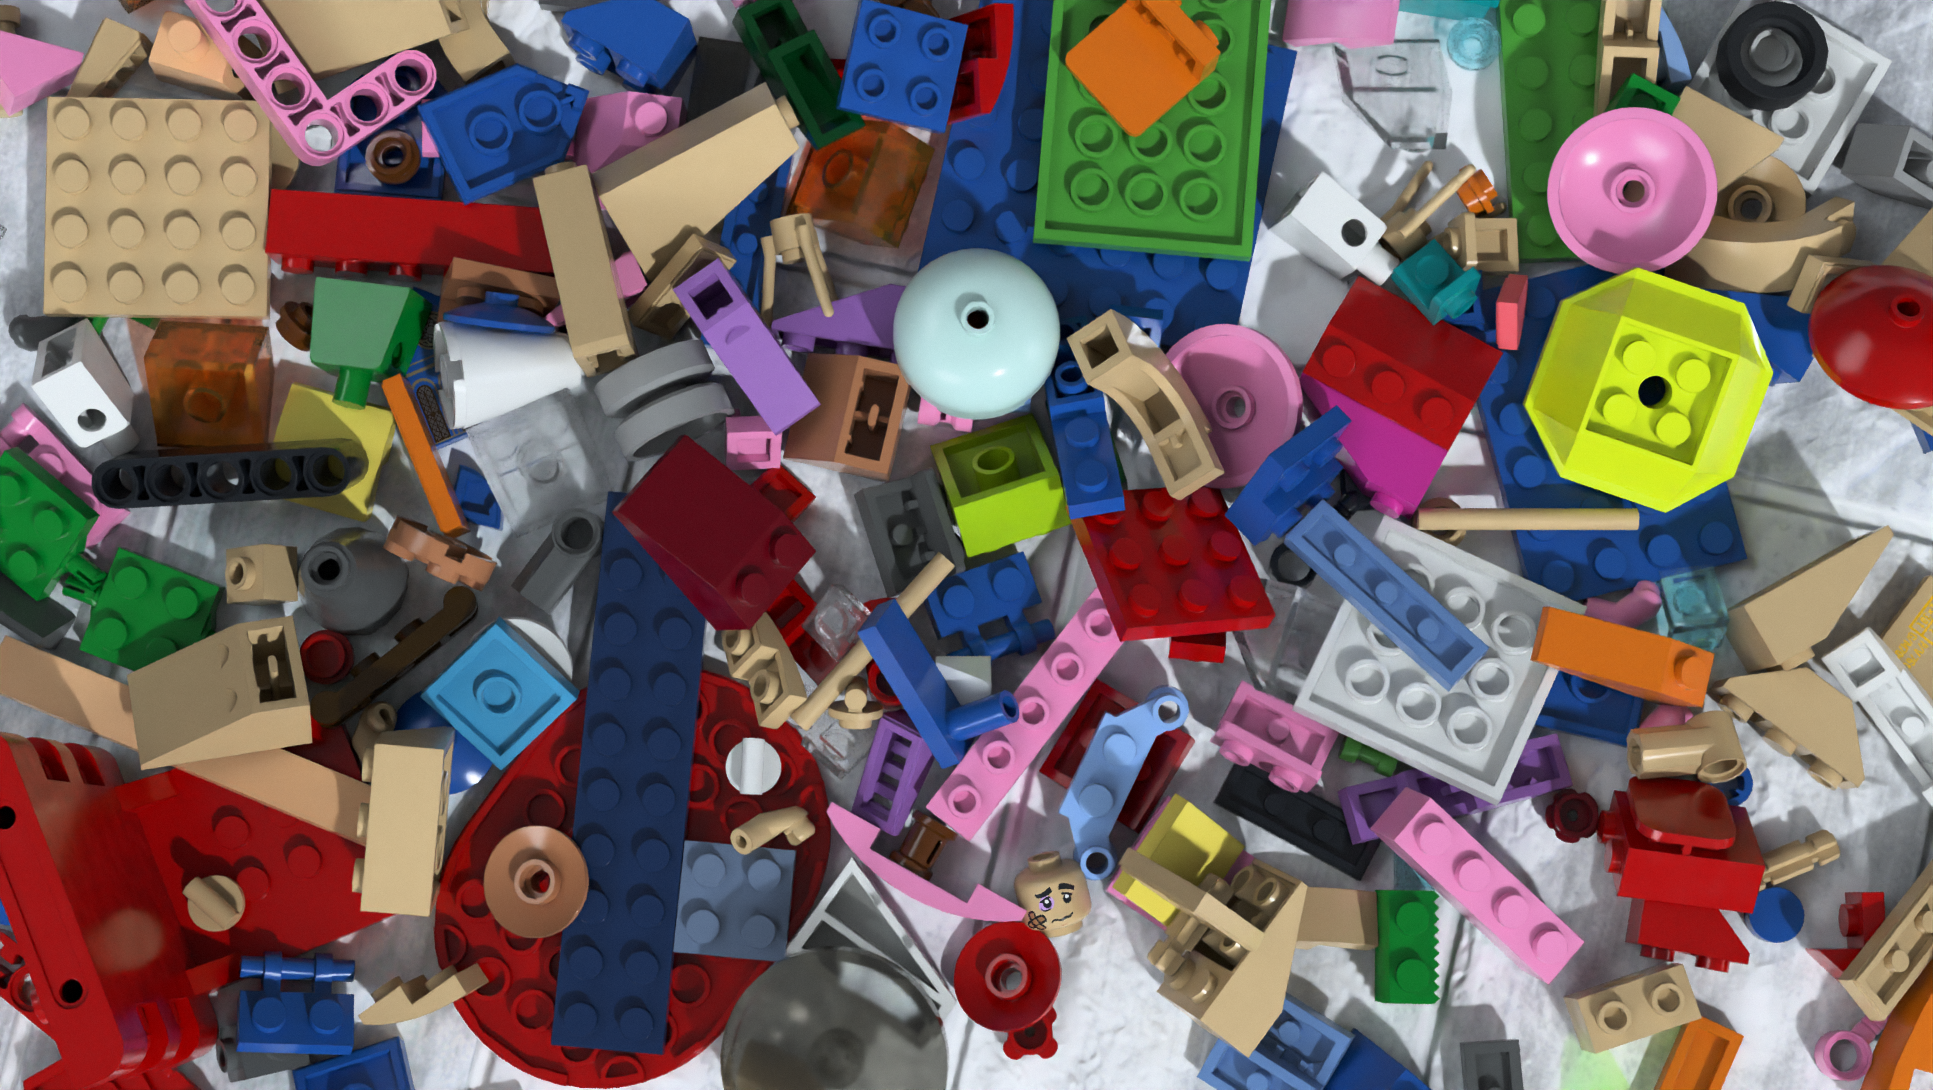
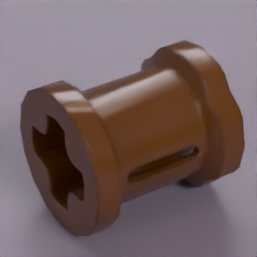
[889,809,958,881]

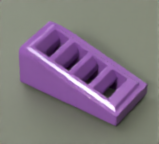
[851,709,935,836]

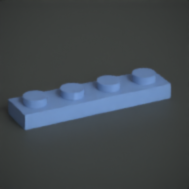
[1284,499,1489,692]

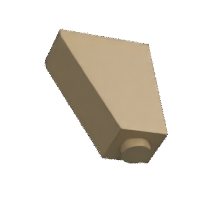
[1624,86,1784,202]

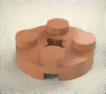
[383,515,497,591]

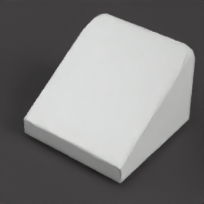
[936,656,991,706]

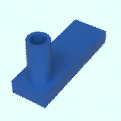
[857,598,1019,769]

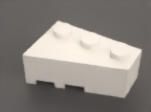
[786,858,957,1049]

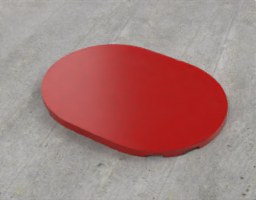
[433,670,831,1089]

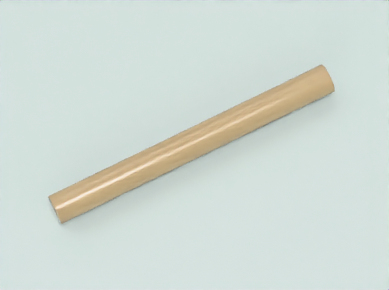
[1416,508,1639,530]
[791,552,955,731]

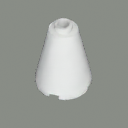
[433,321,586,430]

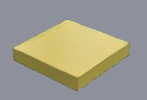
[1112,793,1245,927]

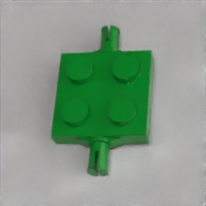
[0,446,107,601]
[62,547,226,671]

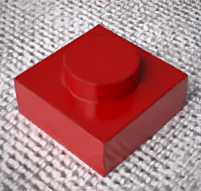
[1168,632,1226,663]

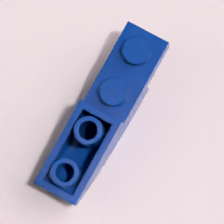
[1044,315,1125,520]

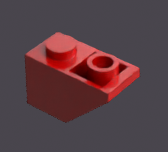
[1625,898,1750,973]

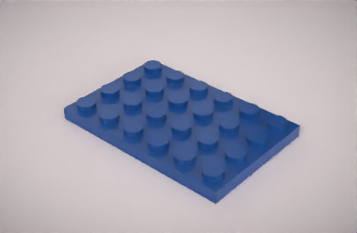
[1459,264,1748,602]

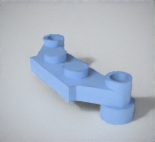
[1058,685,1189,880]

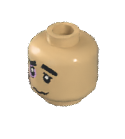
[1014,851,1092,938]

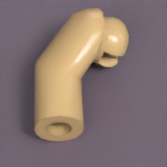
[730,806,815,855]

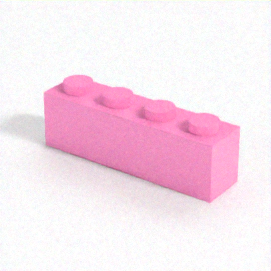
[1370,787,1584,984]

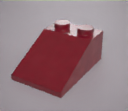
[612,434,816,631]

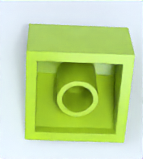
[930,413,1072,558]

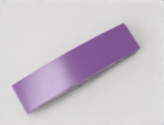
[1337,733,1573,845]

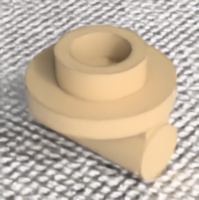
[828,676,884,729]
[182,875,245,931]

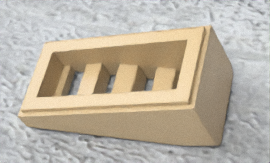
[66,17,153,98]

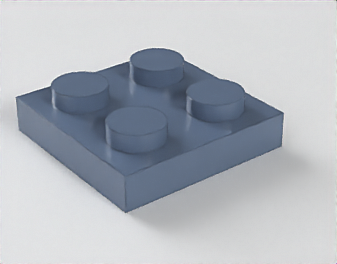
[673,840,797,962]

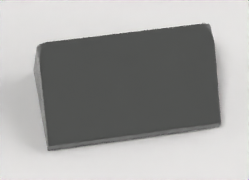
[0,571,76,650]

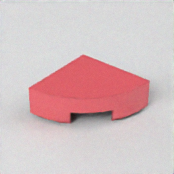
[1496,274,1528,350]

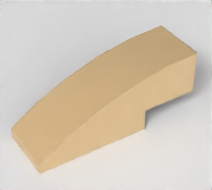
[1593,0,1662,117]

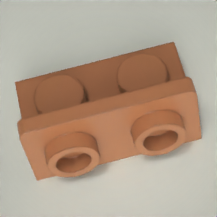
[436,257,560,324]

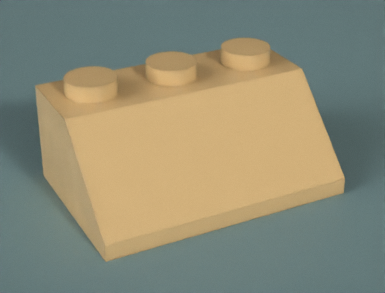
[352,726,455,917]

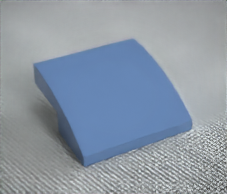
[1197,992,1355,1090]

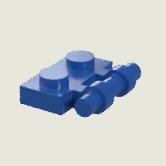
[924,551,1055,667]
[236,951,355,1055]

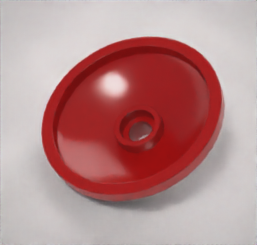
[1808,265,1933,410]

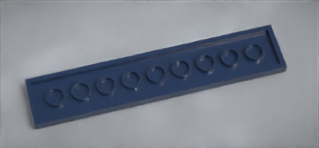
[551,491,707,1055]

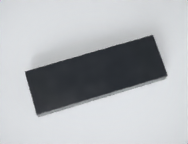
[1212,763,1382,881]

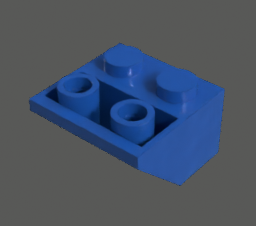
[561,0,699,96]

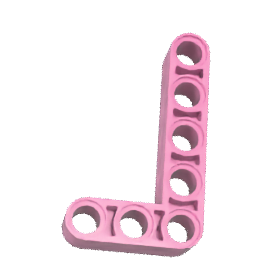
[184,0,437,166]

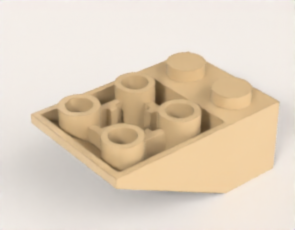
[127,616,313,770]
[1156,858,1308,1058]

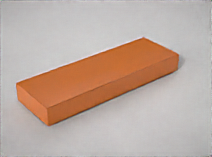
[381,374,471,539]

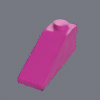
[1299,373,1448,520]

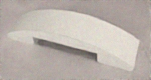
[1821,626,1933,807]

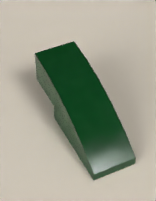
[732,0,866,151]

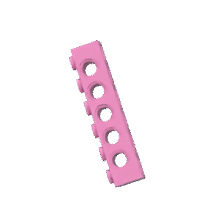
[926,587,1125,842]

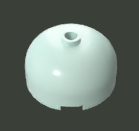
[893,248,1060,419]

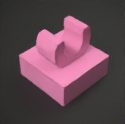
[724,408,782,470]

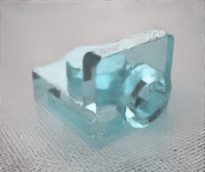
[1656,564,1729,652]

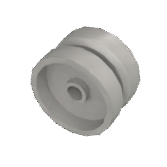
[593,339,735,461]

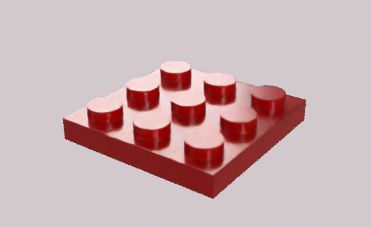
[1065,486,1276,642]

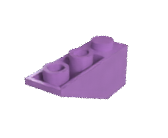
[673,258,821,436]
[771,284,906,364]

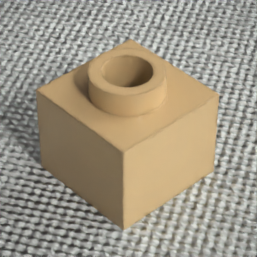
[225,544,298,606]

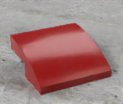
[947,3,1014,125]
[1039,678,1195,834]

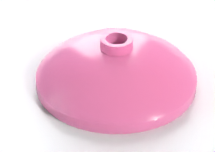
[1547,107,1718,274]
[1165,324,1303,489]

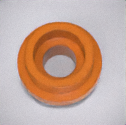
[1456,165,1498,217]

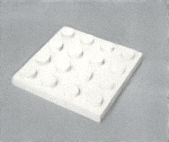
[1292,515,1587,806]

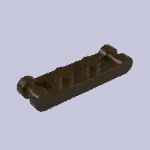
[310,586,479,730]

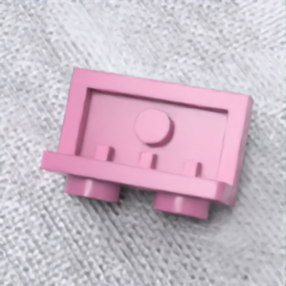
[1210,680,1339,793]

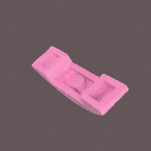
[826,802,1027,922]

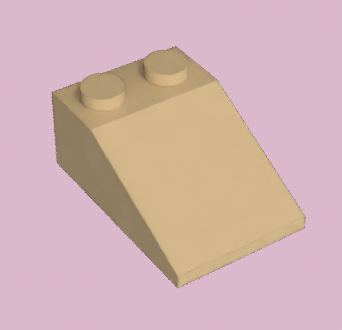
[1715,525,1894,673]

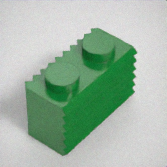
[1375,890,1440,1004]

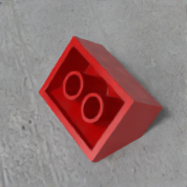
[1302,276,1504,451]

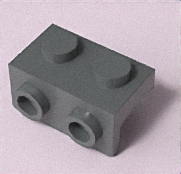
[854,468,966,597]

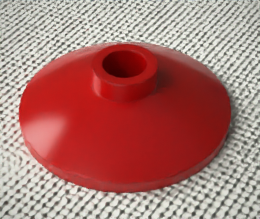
[954,921,1062,1032]

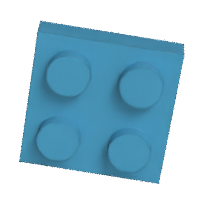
[420,616,580,770]

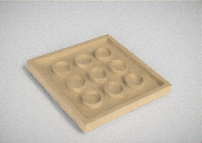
[43,96,273,320]

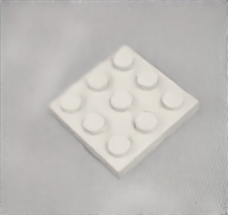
[1687,0,1892,200]

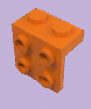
[1065,0,1221,137]

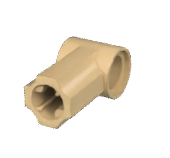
[1626,710,1747,783]

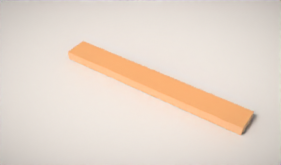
[0,635,371,847]

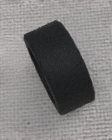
[1715,1,1829,112]

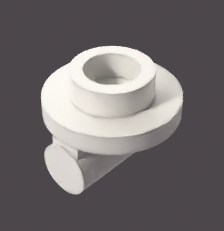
[726,738,781,795]

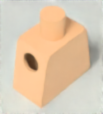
[148,11,263,101]

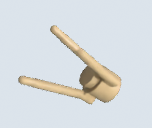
[1378,160,1507,264]
[760,213,839,330]

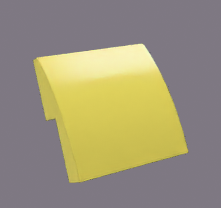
[273,382,397,522]

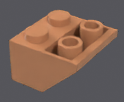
[783,353,912,483]

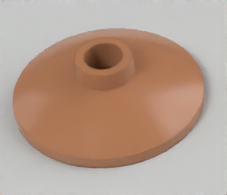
[484,825,589,938]

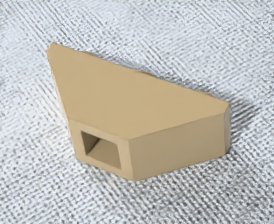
[1709,667,1865,791]

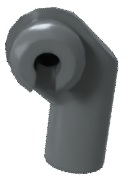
[8,315,84,352]

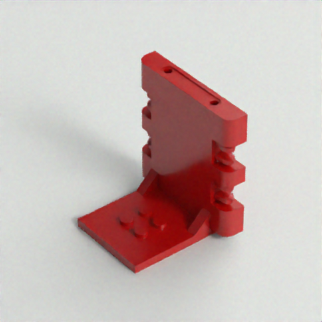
[0,715,398,1090]

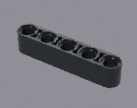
[91,438,369,509]

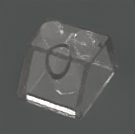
[466,387,615,538]

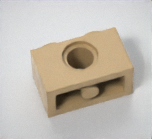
[1563,962,1702,1054]

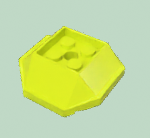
[1522,267,1773,513]

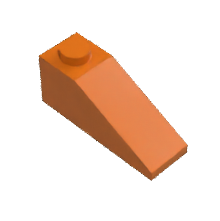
[1530,607,1715,707]

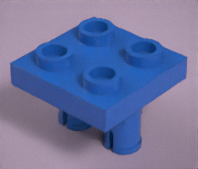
[836,0,968,134]

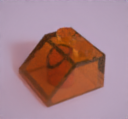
[785,120,935,249]
[143,320,275,448]

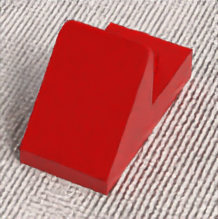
[1805,892,1885,986]

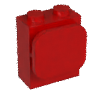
[1597,776,1766,914]

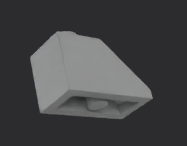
[1841,123,1933,210]

